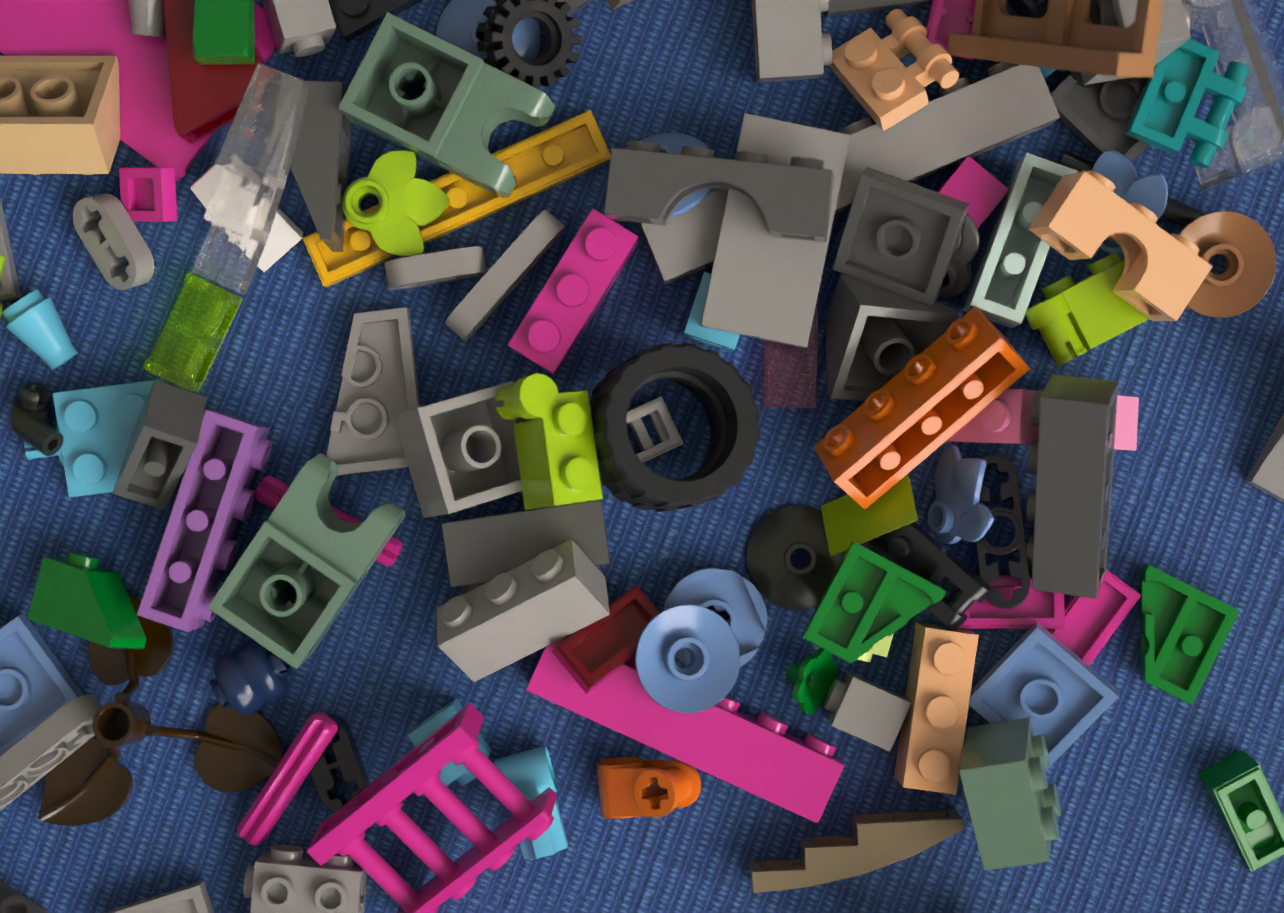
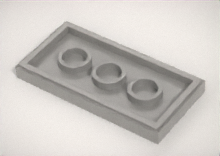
[700,113,851,348]

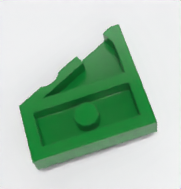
[1139,564,1240,705]

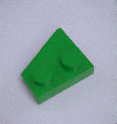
[801,541,947,663]

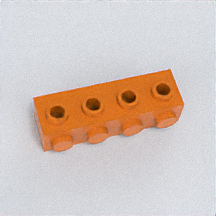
[814,306,1030,510]

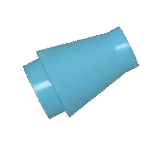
[2,289,78,371]

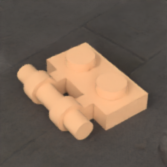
[829,9,959,131]

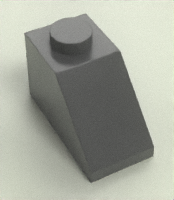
[113,380,207,510]

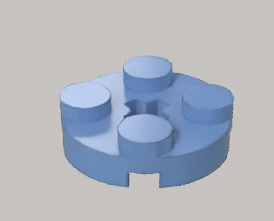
[663,567,768,667]

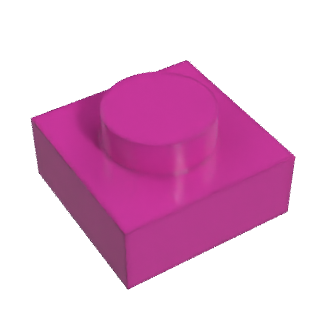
[119,167,177,222]

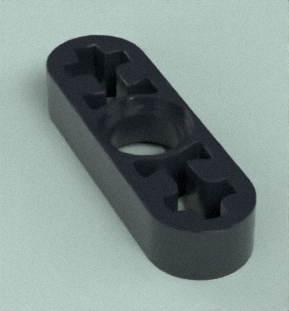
[976,455,1030,609]

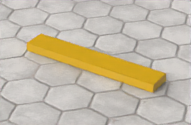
[302,110,611,288]

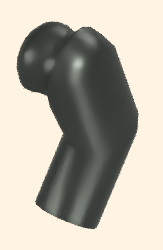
[10,382,63,456]

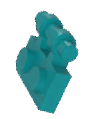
[1124,39,1250,169]

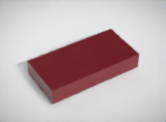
[552,585,660,694]

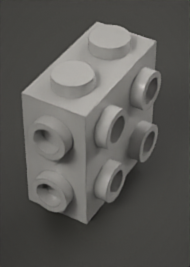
[243,845,368,913]

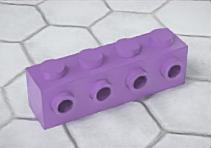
[137,410,272,632]

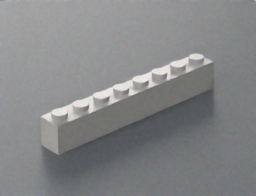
[640,62,1060,285]

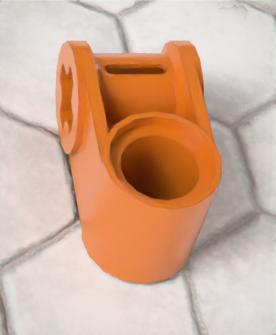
[596,757,701,819]

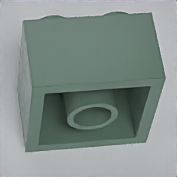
[959,717,1061,871]

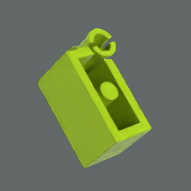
[1025,251,1149,367]
[495,373,603,510]

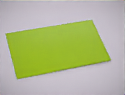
[821,474,918,557]

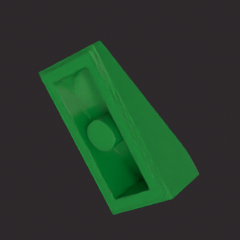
[193,0,255,65]
[1199,750,1284,872]

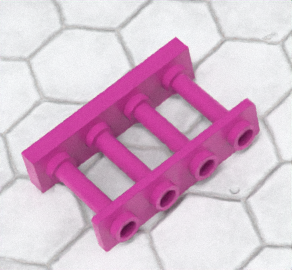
[306,703,557,913]

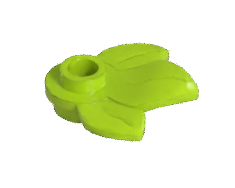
[342,150,450,257]

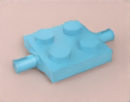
[24,379,204,498]

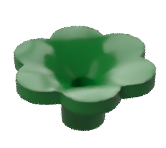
[786,648,838,714]

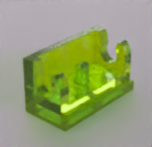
[142,272,243,392]

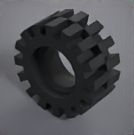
[477,0,581,88]

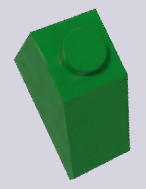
[27,551,147,649]

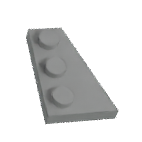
[326,307,421,476]

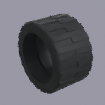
[589,342,760,512]

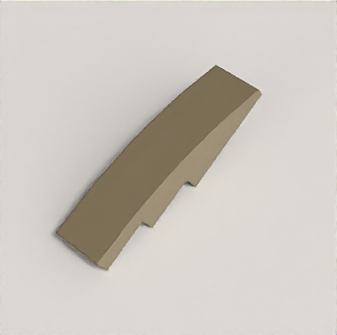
[749,809,964,893]

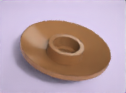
[1178,211,1276,318]

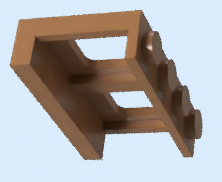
[947,0,1164,77]

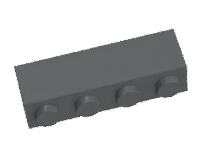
[1026,374,1119,599]

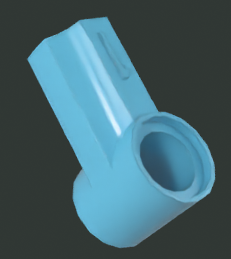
[494,746,568,859]

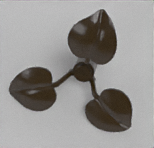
[38,593,284,826]

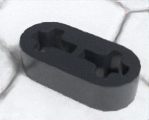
[310,714,370,812]

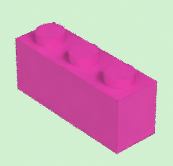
[508,209,639,376]

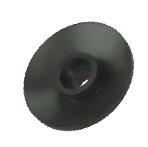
[746,505,847,610]

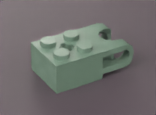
[338,12,555,198]
[208,453,405,669]

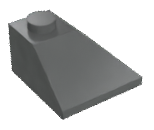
[826,274,959,401]

